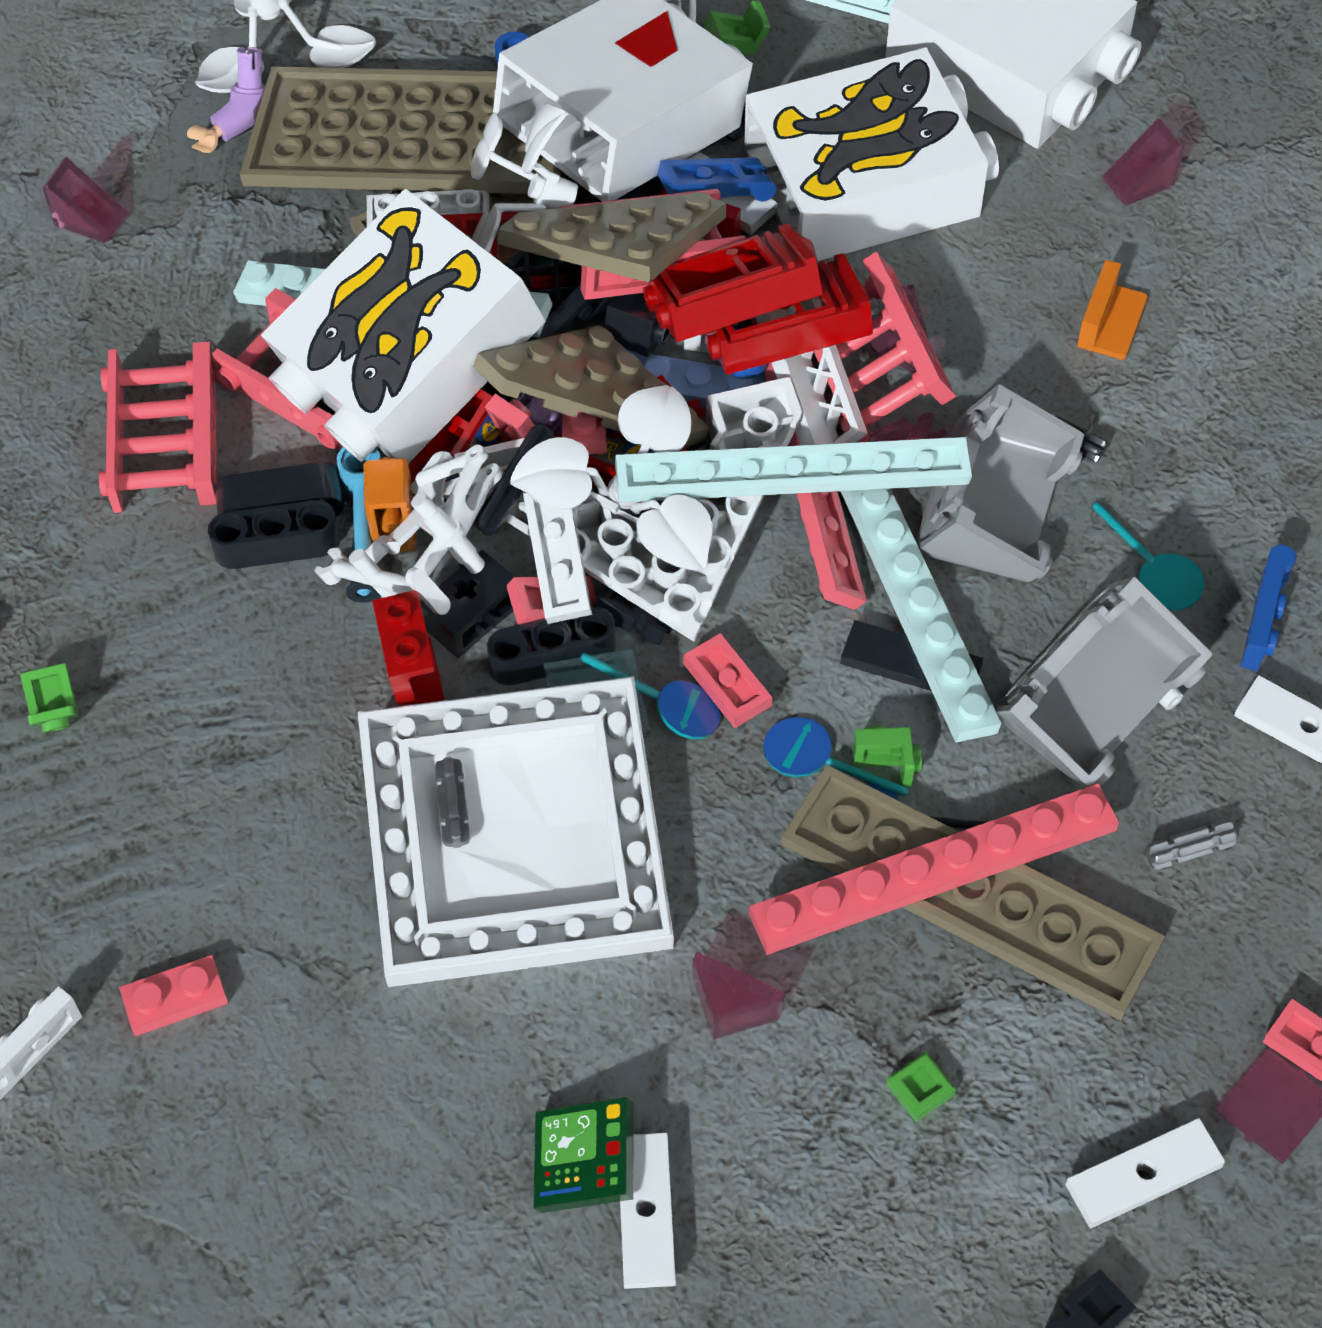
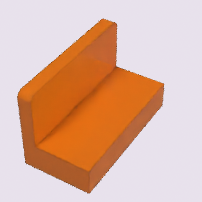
[1077,260,1147,360]

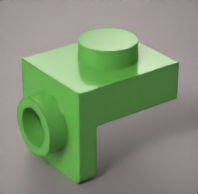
[704,0,770,55]
[20,663,80,733]
[852,725,922,788]

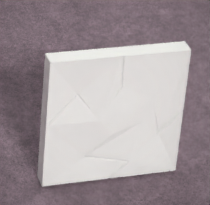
[358,676,674,987]

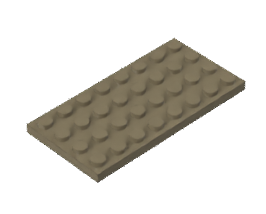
[240,66,564,194]

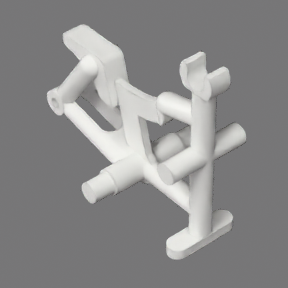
[314,445,503,615]

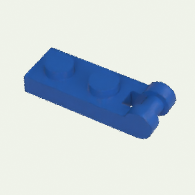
[657,157,777,202]
[1240,545,1296,671]

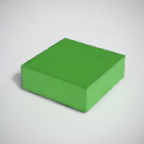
[886,1052,957,1122]

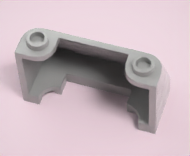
[916,384,1084,583]
[994,577,1213,788]

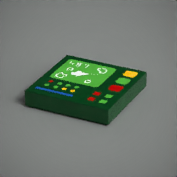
[533,1097,634,1213]

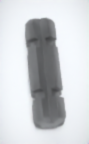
[435,757,471,848]
[1145,820,1238,870]

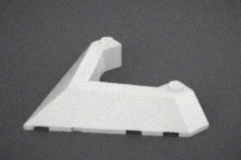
[454,377,802,642]

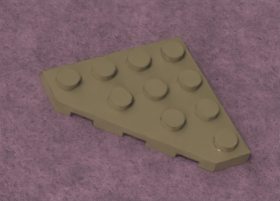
[498,192,726,283]
[473,325,710,447]

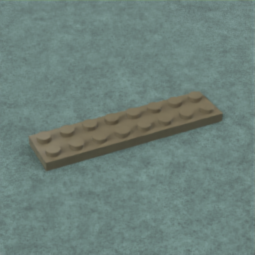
[781,765,1165,1021]

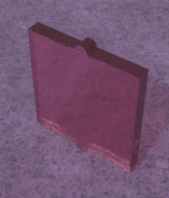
[1216,1048,1322,1164]

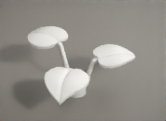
[195,0,376,93]
[471,104,578,253]
[510,385,712,571]

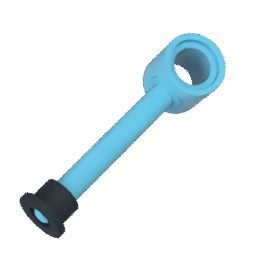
[337,447,381,603]

